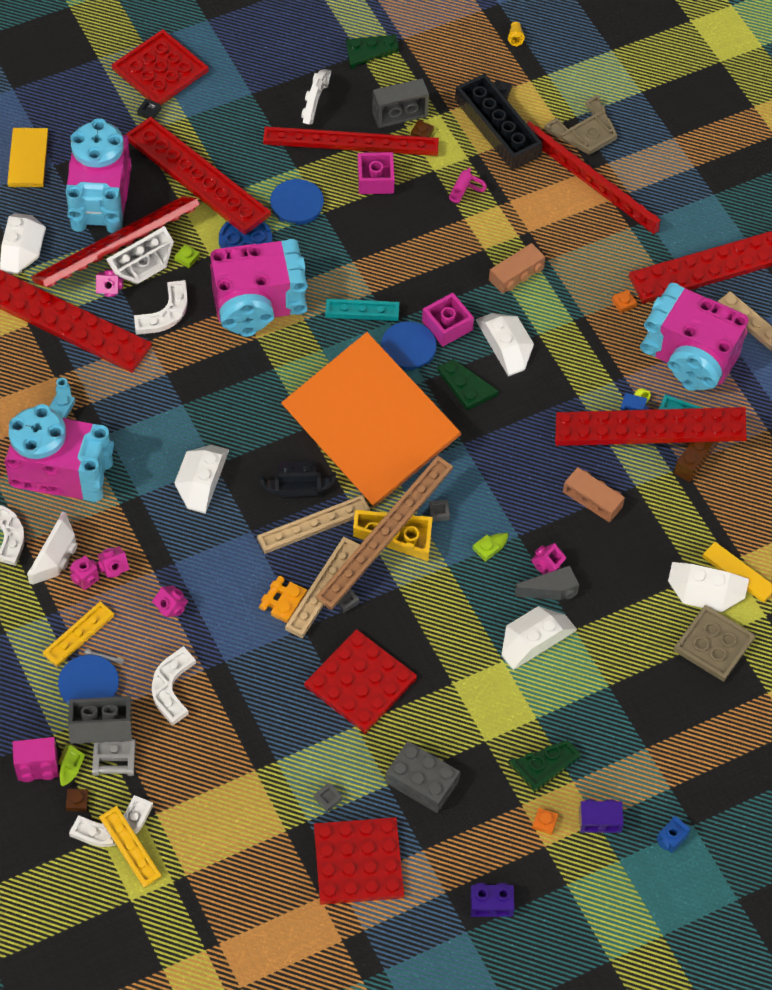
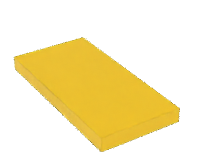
[7,128,48,187]

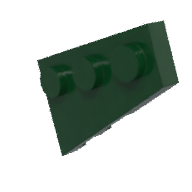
[346,35,399,70]
[437,359,499,411]
[508,740,581,793]

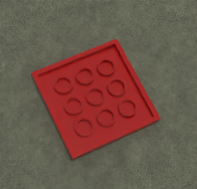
[111,29,209,105]
[304,629,417,734]
[314,817,404,905]

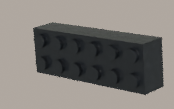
[455,74,542,170]

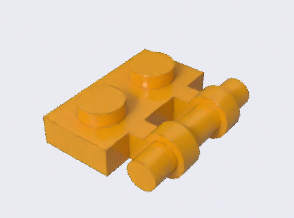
[259,576,307,623]

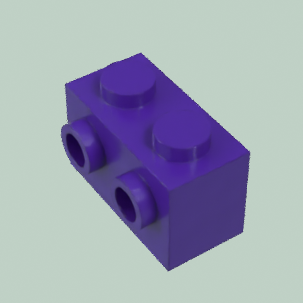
[579,799,624,833]
[470,883,514,917]

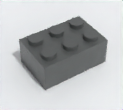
[372,79,429,128]
[68,696,132,744]
[385,741,460,813]

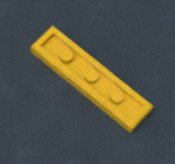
[702,542,772,603]
[43,601,114,667]
[99,806,162,888]

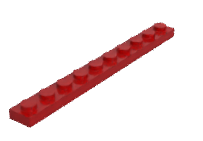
[526,121,661,235]
[263,127,439,156]

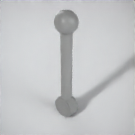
[84,648,124,665]

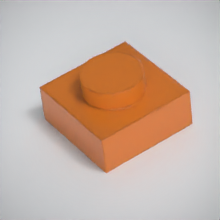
[612,290,637,313]
[532,808,558,835]

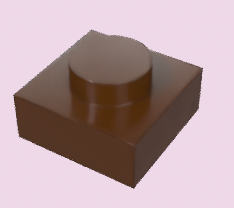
[410,120,434,137]
[66,789,89,812]

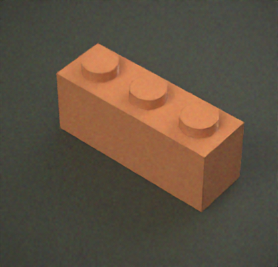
[489,243,545,294]
[563,467,625,523]

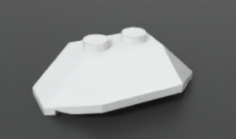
[0,213,46,274]
[106,226,174,284]
[476,313,534,376]
[175,445,229,514]
[27,511,77,585]
[668,562,749,612]
[501,606,577,670]

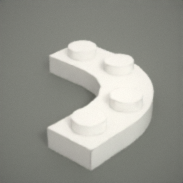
[301,69,331,124]
[134,280,188,335]
[0,505,25,566]
[152,646,196,726]
[69,795,153,847]

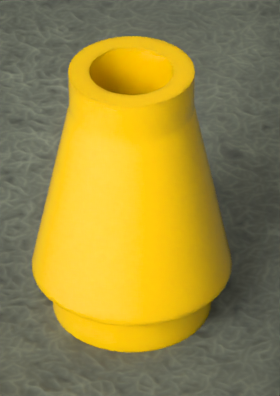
[508,22,525,46]

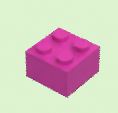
[357,152,395,194]
[422,293,474,347]
[12,737,59,782]

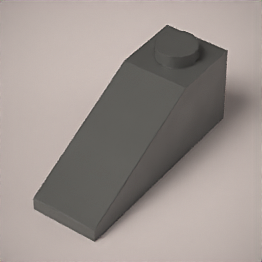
[515,566,579,600]

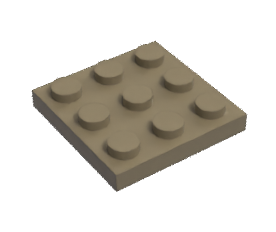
[673,605,756,682]

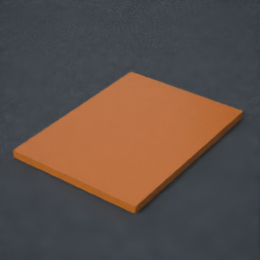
[281,332,462,507]

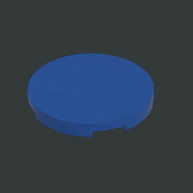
[270,179,324,225]
[219,221,272,248]
[381,321,436,371]
[58,655,119,706]

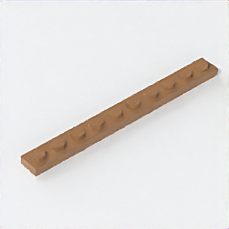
[316,456,453,610]

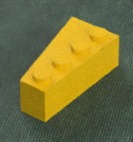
[353,510,433,561]

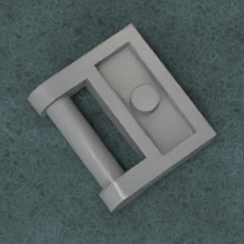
[92,739,136,776]

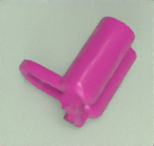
[449,168,487,203]

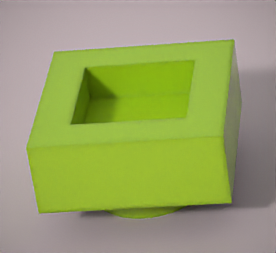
[174,244,200,269]

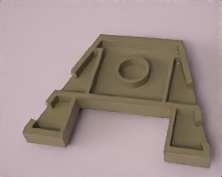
[544,95,617,155]

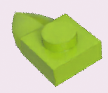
[472,533,508,562]
[58,745,85,786]

